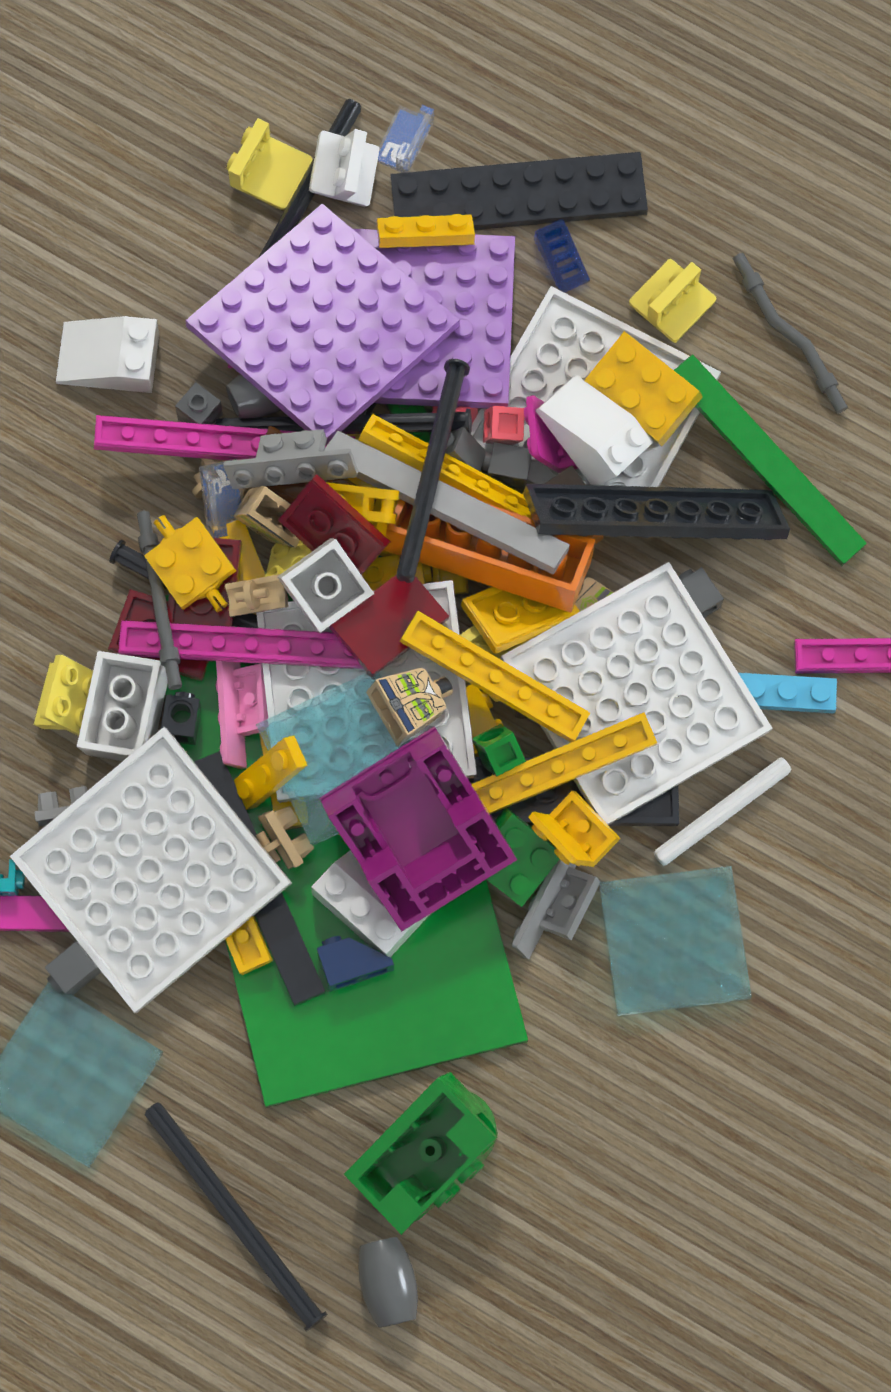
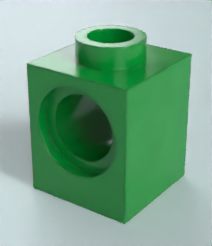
[472,724,526,777]

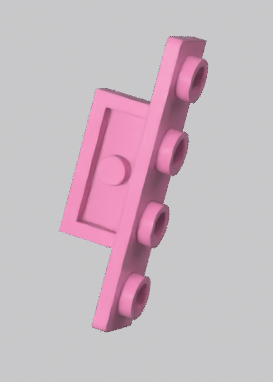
[216,661,269,769]

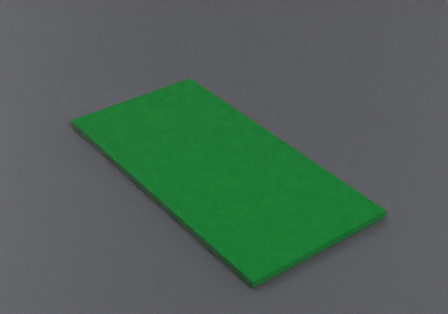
[165,555,528,1108]

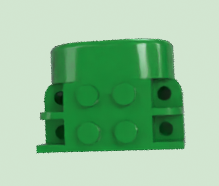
[344,1072,498,1235]

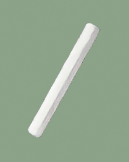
[654,757,791,866]

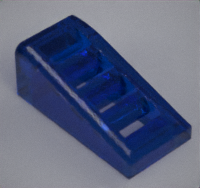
[534,220,590,292]

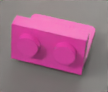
[524,395,579,473]

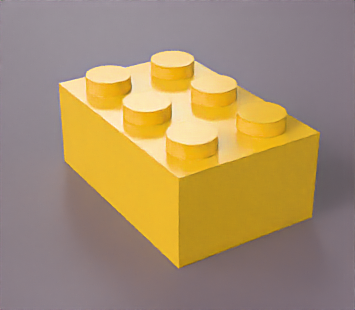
[584,331,703,447]

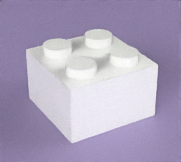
[277,538,374,633]

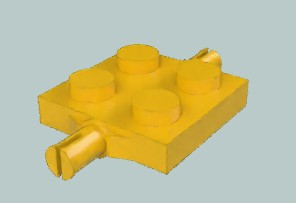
[144,515,236,612]

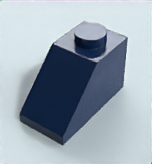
[317,936,394,992]

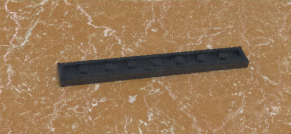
[194,751,325,1007]

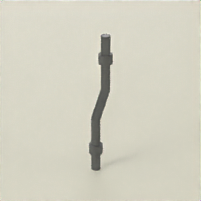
[733,253,848,414]
[137,511,182,690]

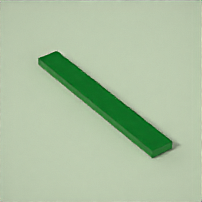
[674,354,867,566]

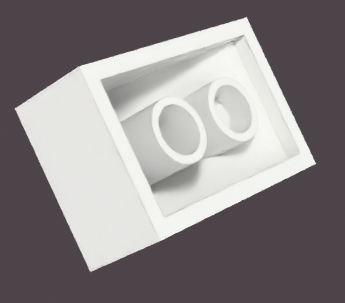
[56,316,159,393]
[536,375,653,485]

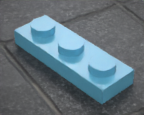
[738,673,837,713]

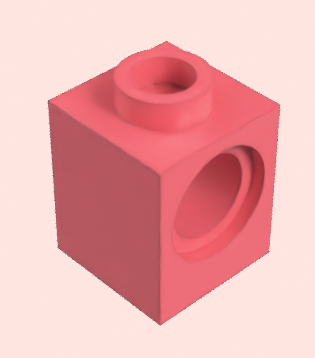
[483,406,524,445]

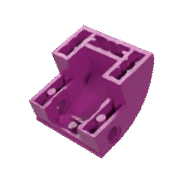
[319,726,517,932]

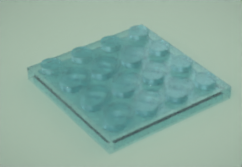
[256,673,411,846]
[599,866,752,1016]
[0,982,163,1168]

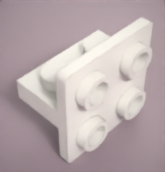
[309,129,379,207]

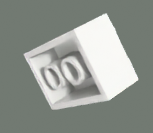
[77,651,168,761]

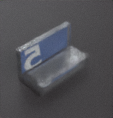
[377,105,434,173]
[199,458,243,538]

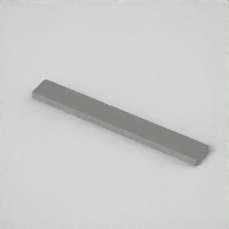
[324,431,570,574]

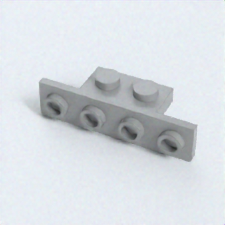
[223,429,358,489]
[512,860,601,959]

